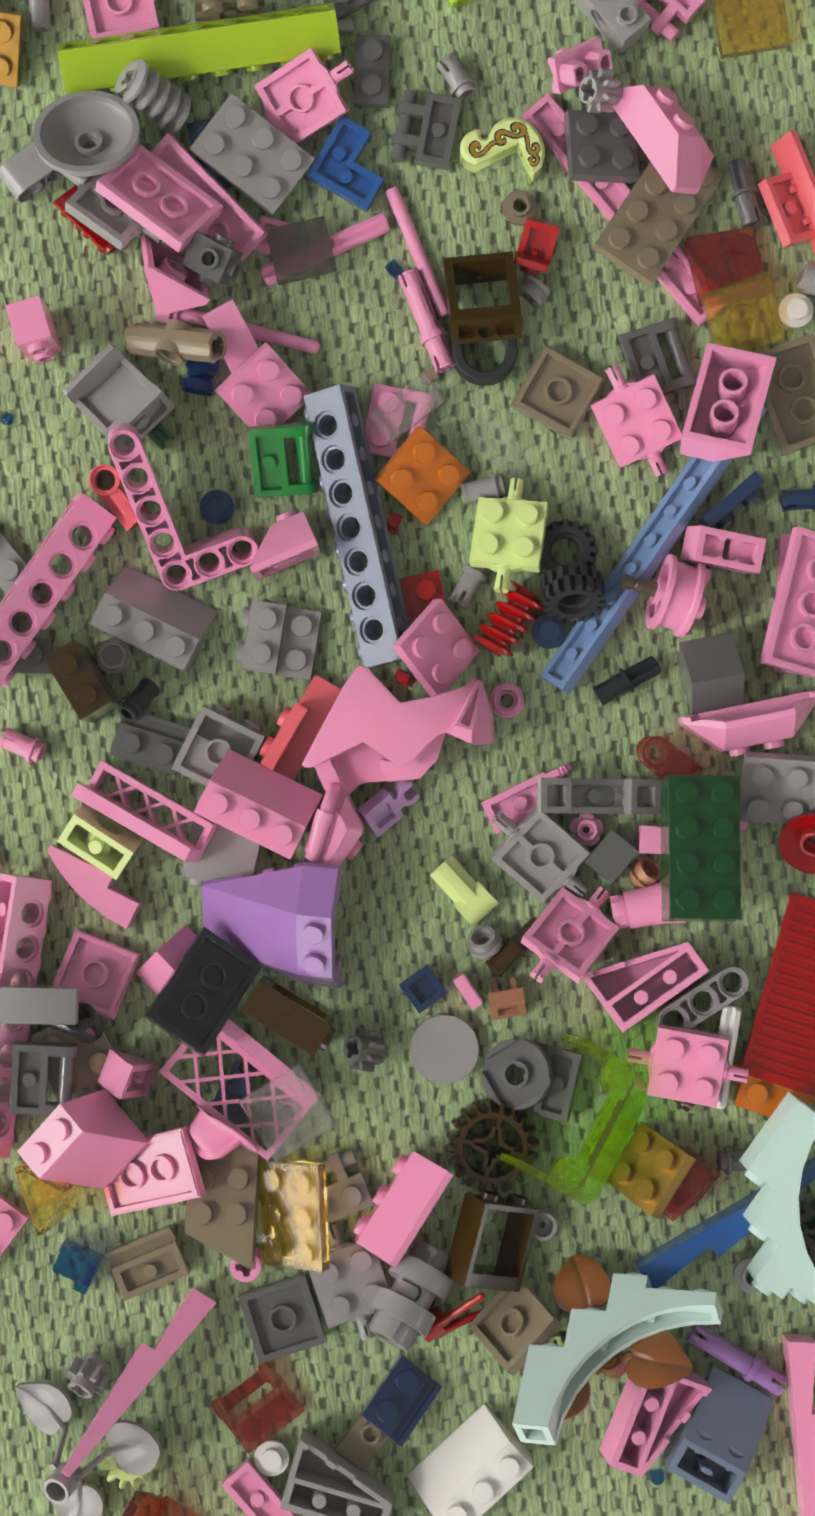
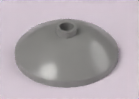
[33,90,140,177]

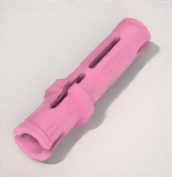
[398,268,456,373]

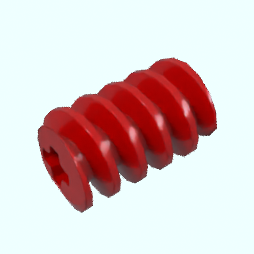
[472,580,543,657]

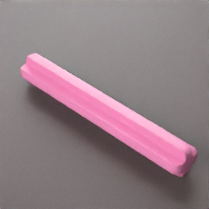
[260,213,389,286]

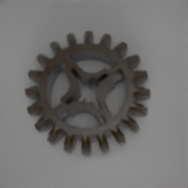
[445,1097,540,1193]

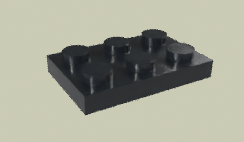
[143,927,262,1056]

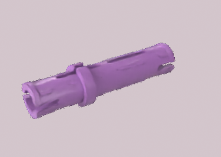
[686,1325,788,1397]

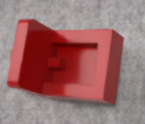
[514,216,560,275]

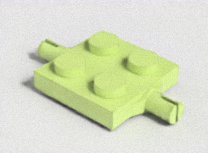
[469,478,549,593]

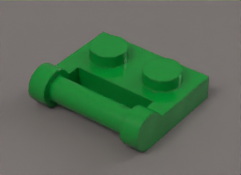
[248,421,318,498]

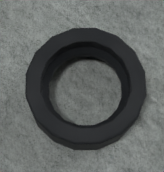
[452,326,518,386]

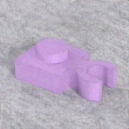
[357,780,420,838]

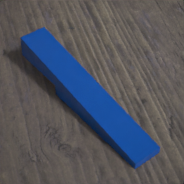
[634,1157,815,1288]

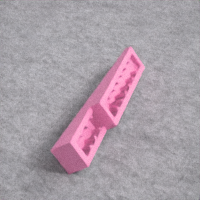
[60,1288,216,1478]
[782,1333,815,1516]

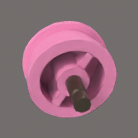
[620,554,711,638]

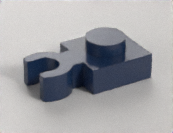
[208,1061,257,1125]

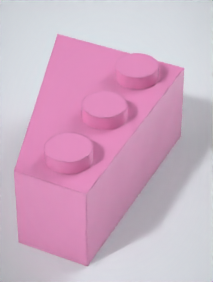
[583,942,709,1034]
[599,1372,713,1477]

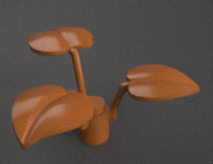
[553,1254,694,1420]

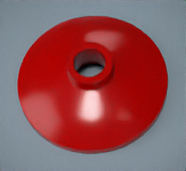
[778,813,815,874]

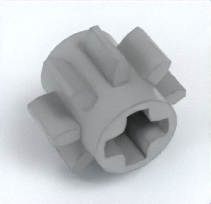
[579,69,622,113]
[65,1353,111,1399]

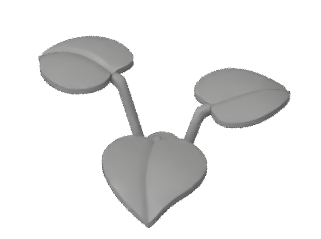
[15,1381,162,1516]

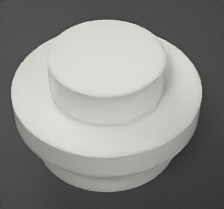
[778,293,813,329]
[254,1440,289,1476]

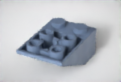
[662,1364,774,1504]

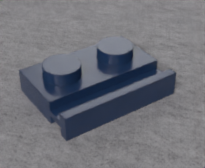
[359,1355,442,1446]

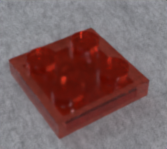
[684,226,769,307]

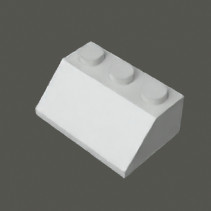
[407,1403,533,1516]

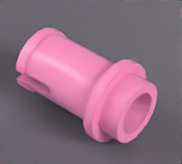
[0,727,46,763]

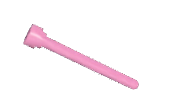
[155,309,320,354]

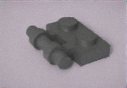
[390,90,462,171]

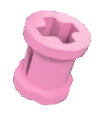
[230,1247,264,1282]

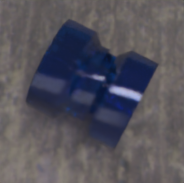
[181,360,220,396]

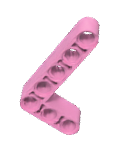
[108,422,258,591]

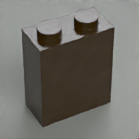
[43,640,120,723]

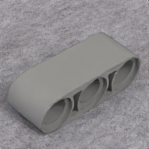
[0,141,63,203]
[654,964,749,1029]

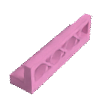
[71,760,218,863]

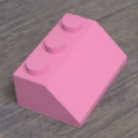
[680,343,777,462]
[194,749,323,859]
[353,1151,453,1268]

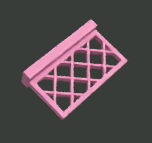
[159,1019,322,1161]

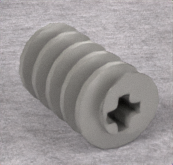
[114,58,191,135]

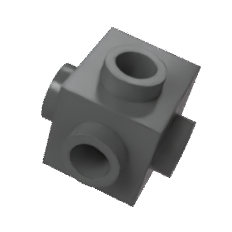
[182,232,243,287]

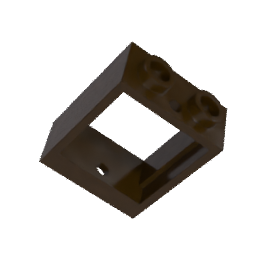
[443,251,522,345]
[241,975,336,1056]
[444,1189,540,1292]

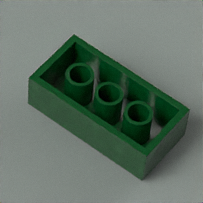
[661,775,741,922]

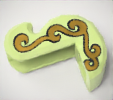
[460,117,545,182]

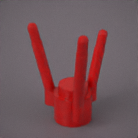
[424,1280,485,1343]

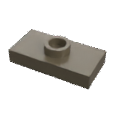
[335,1416,389,1471]

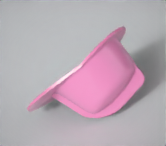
[188,1104,258,1160]

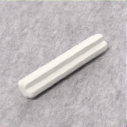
[713,1005,742,1109]

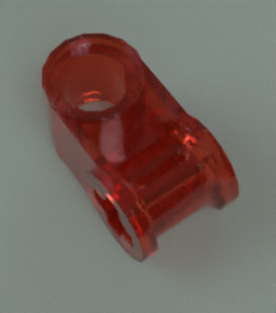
[635,736,704,780]

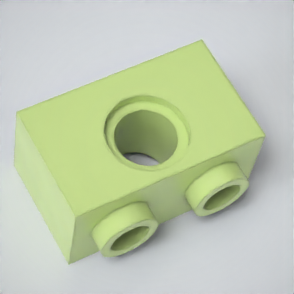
[57,803,144,880]

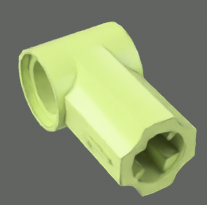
[430,855,499,927]

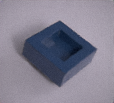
[399,964,448,1014]

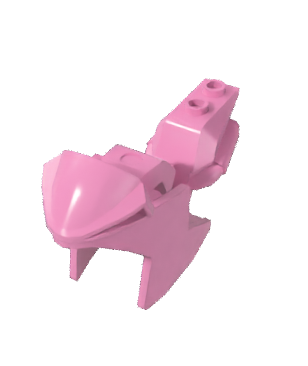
[302,666,495,877]

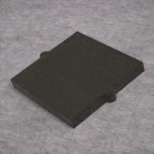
[266,216,337,285]

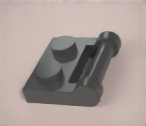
[619,317,698,395]
[9,1041,78,1116]

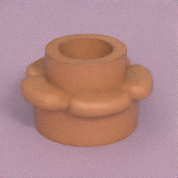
[629,856,661,888]

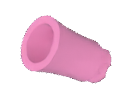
[610,882,687,929]

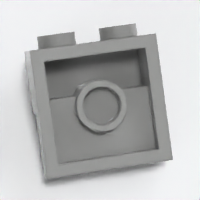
[236,600,322,681]
[171,703,267,786]

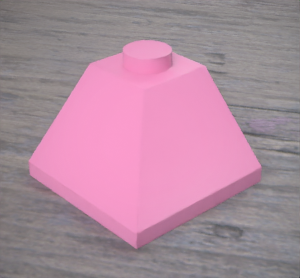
[250,510,321,581]

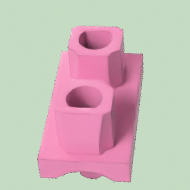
[548,37,613,94]

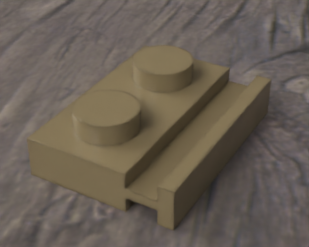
[105,1224,190,1301]

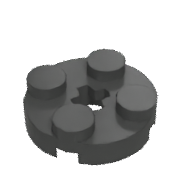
[482,1039,554,1110]

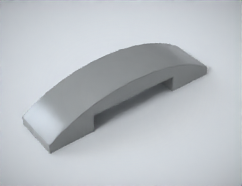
[537,777,661,814]

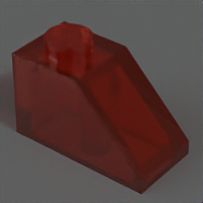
[662,1145,721,1222]

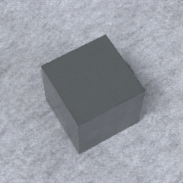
[679,632,746,715]

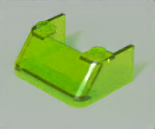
[500,1034,649,1204]

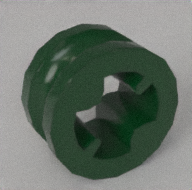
[147,422,175,450]

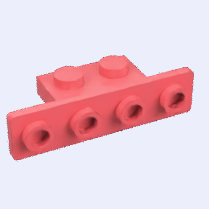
[757,130,815,255]
[259,675,341,780]

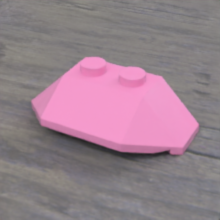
[613,85,714,194]
[678,690,815,757]

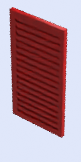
[740,892,815,1097]

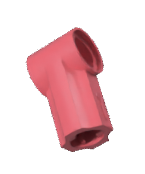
[89,464,151,532]

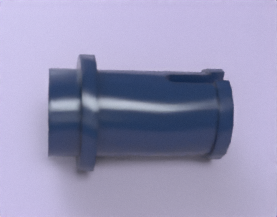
[780,485,815,513]

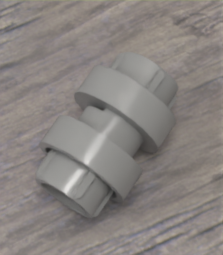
[369,1240,454,1351]

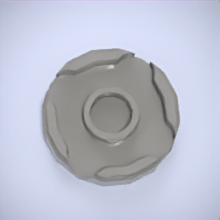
[410,1014,479,1084]

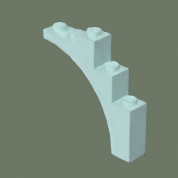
[739,1092,815,1304]
[512,1272,723,1445]

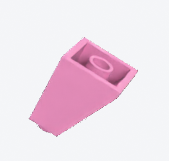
[17,1089,149,1189]

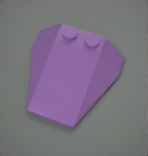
[201,862,342,988]

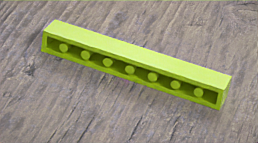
[57,2,341,94]

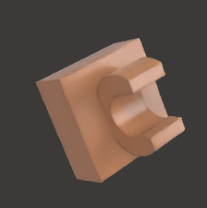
[488,977,526,1021]

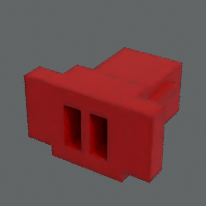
[386,512,403,535]
[393,669,416,688]

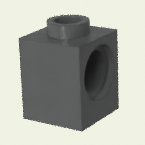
[583,828,639,884]

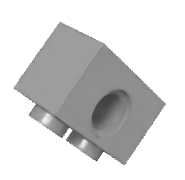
[576,0,651,56]

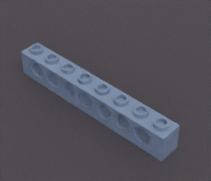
[303,384,409,668]

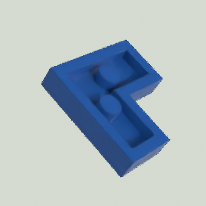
[307,116,384,212]

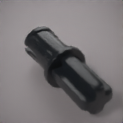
[592,656,661,706]

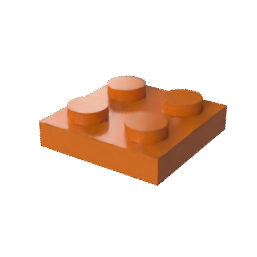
[374,426,471,525]

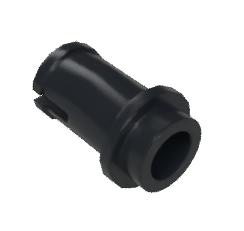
[118,678,160,722]

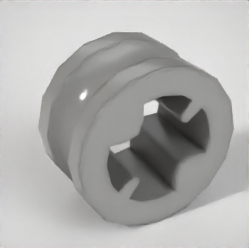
[518,275,551,308]

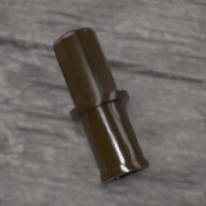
[485,917,537,978]

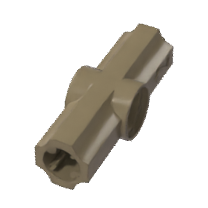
[124,319,227,366]

